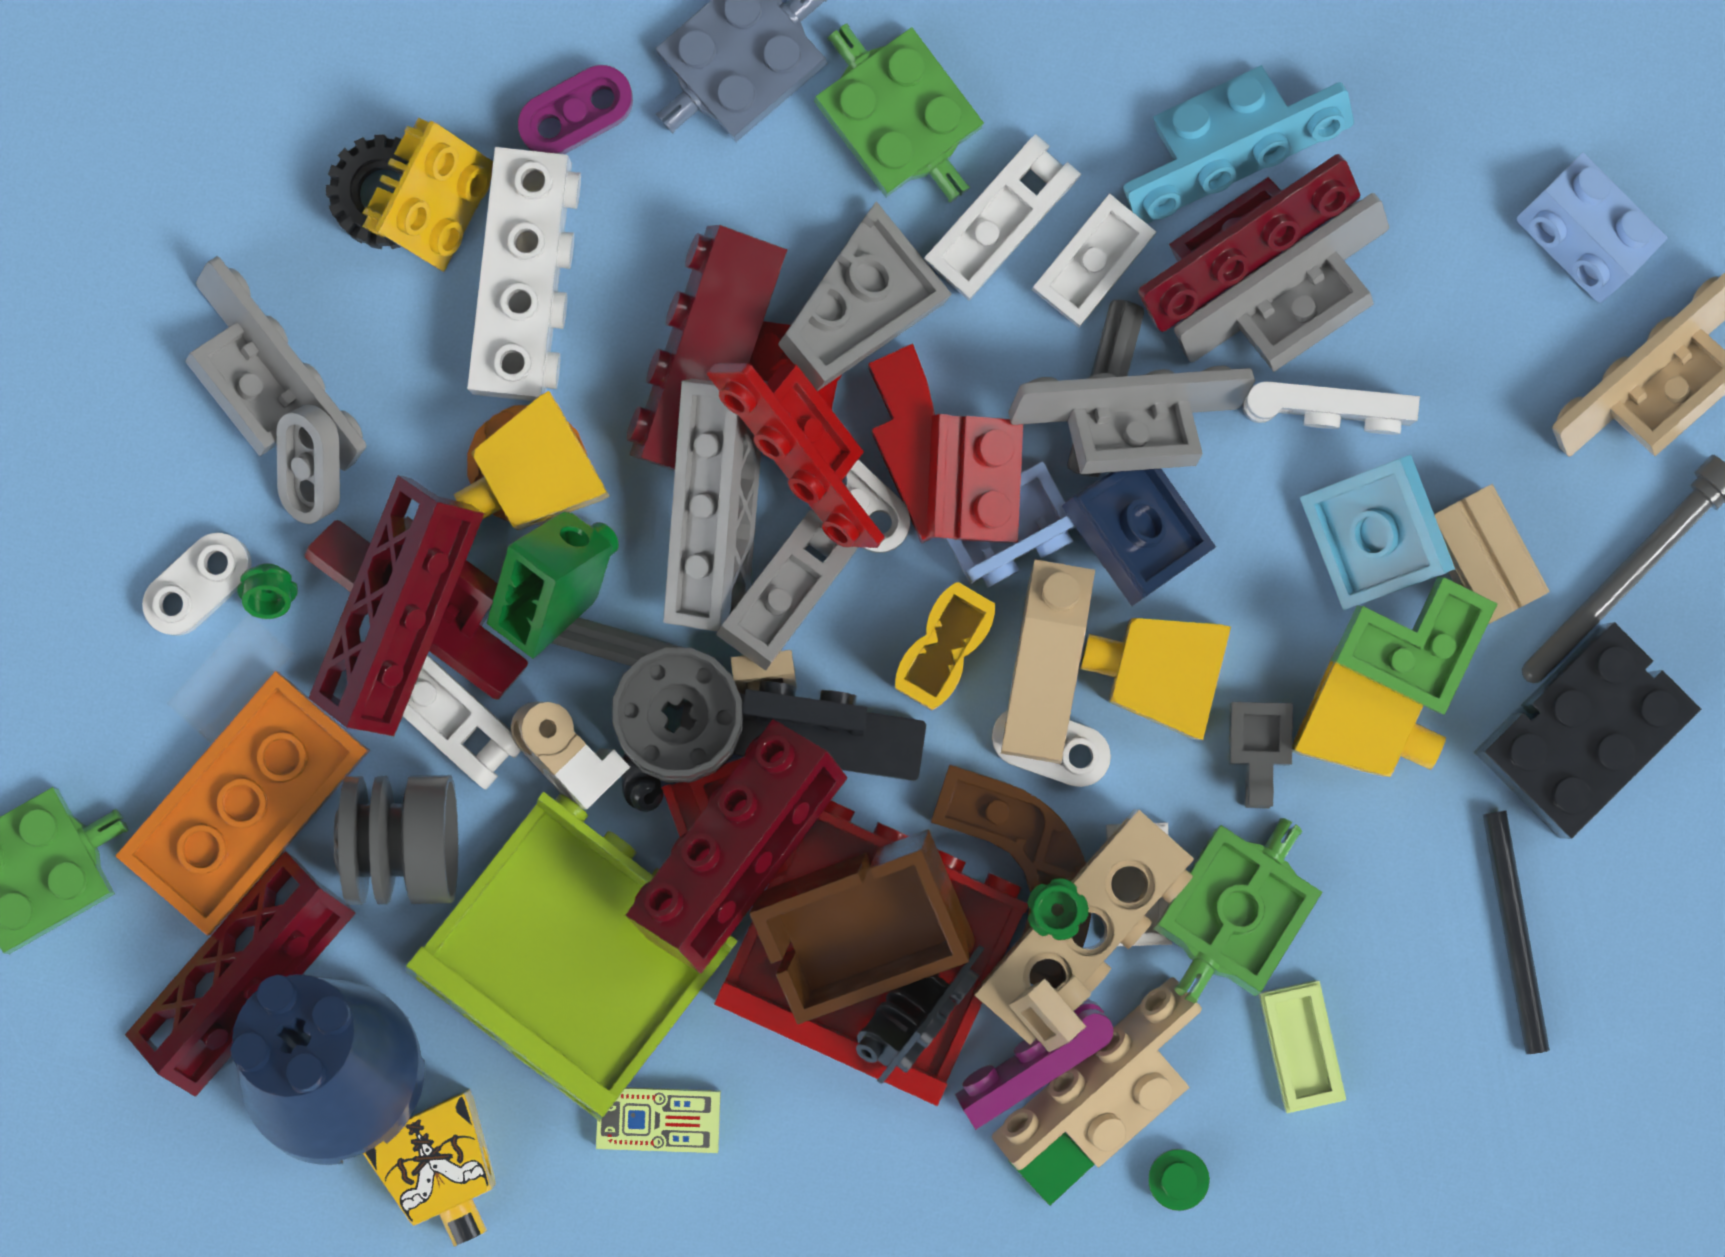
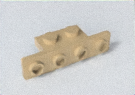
[1552,273,1725,457]
[992,977,1202,1170]

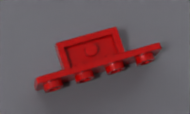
[707,363,885,548]

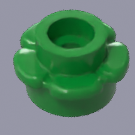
[237,563,298,619]
[1027,879,1089,940]

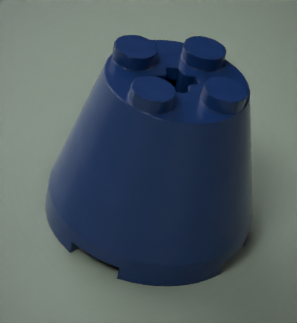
[231,975,425,1165]

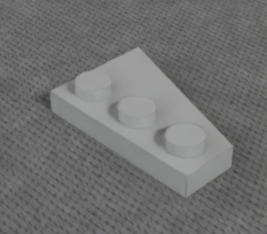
[778,201,952,391]

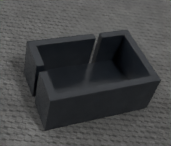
[1474,622,1702,839]

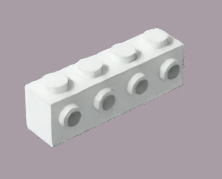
[467,147,581,401]

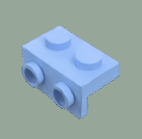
[1517,152,1668,303]
[945,461,1076,588]

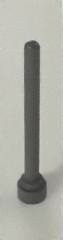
[1522,454,1725,683]

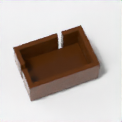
[749,829,976,1025]

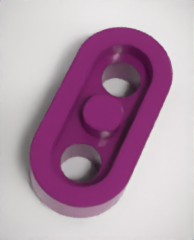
[518,65,633,154]

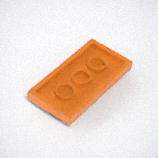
[115,671,370,936]

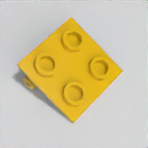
[362,118,493,272]

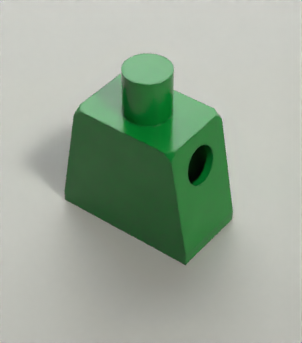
[487,512,619,659]

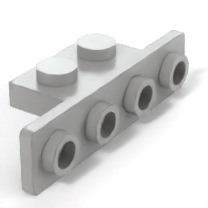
[1174,193,1389,372]
[185,256,366,471]
[1008,366,1255,474]

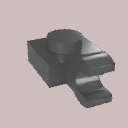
[1229,702,1293,809]

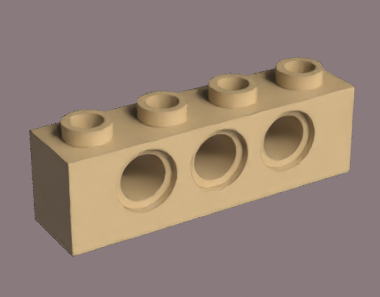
[973,809,1194,1045]

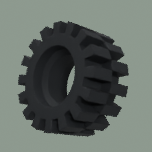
[326,134,409,249]

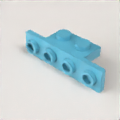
[1123,65,1354,224]

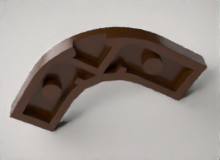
[931,764,1091,989]

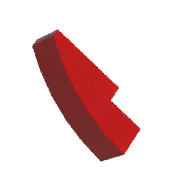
[868,343,935,544]

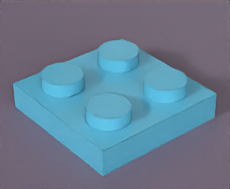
[1300,454,1455,610]

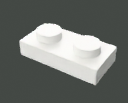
[1032,193,1156,328]

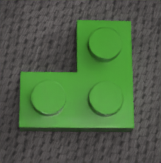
[1331,576,1498,715]

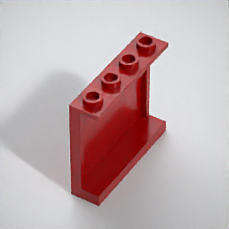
[714,801,1028,1107]

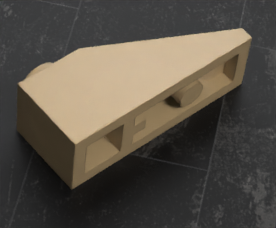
[1000,559,1095,764]

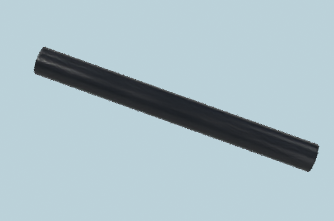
[1482,810,1550,1054]

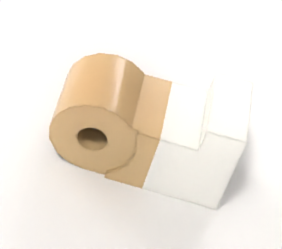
[510,701,630,810]

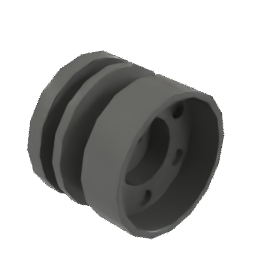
[613,648,743,783]
[333,775,459,905]

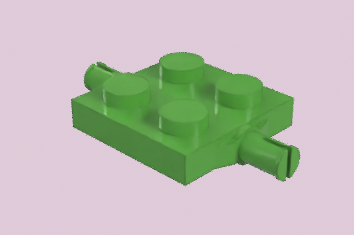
[814,23,984,203]
[0,787,129,954]
[1153,818,1323,1003]

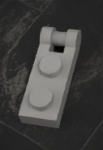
[716,509,859,671]

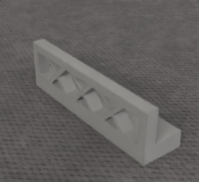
[663,378,767,632]

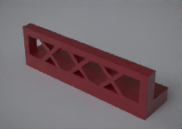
[308,475,485,737]
[125,851,356,1097]

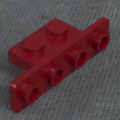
[1138,154,1361,332]
[304,516,528,700]

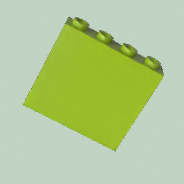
[406,792,738,1122]

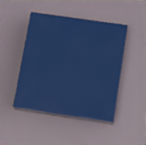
[1062,468,1216,606]

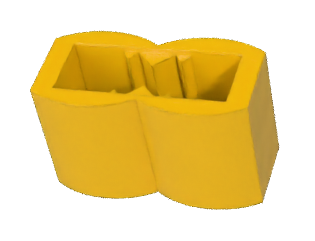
[895,582,995,711]

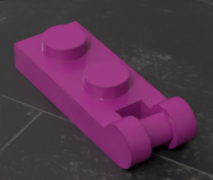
[954,999,1113,1130]

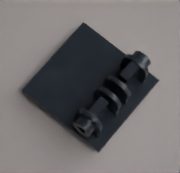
[856,945,985,1084]

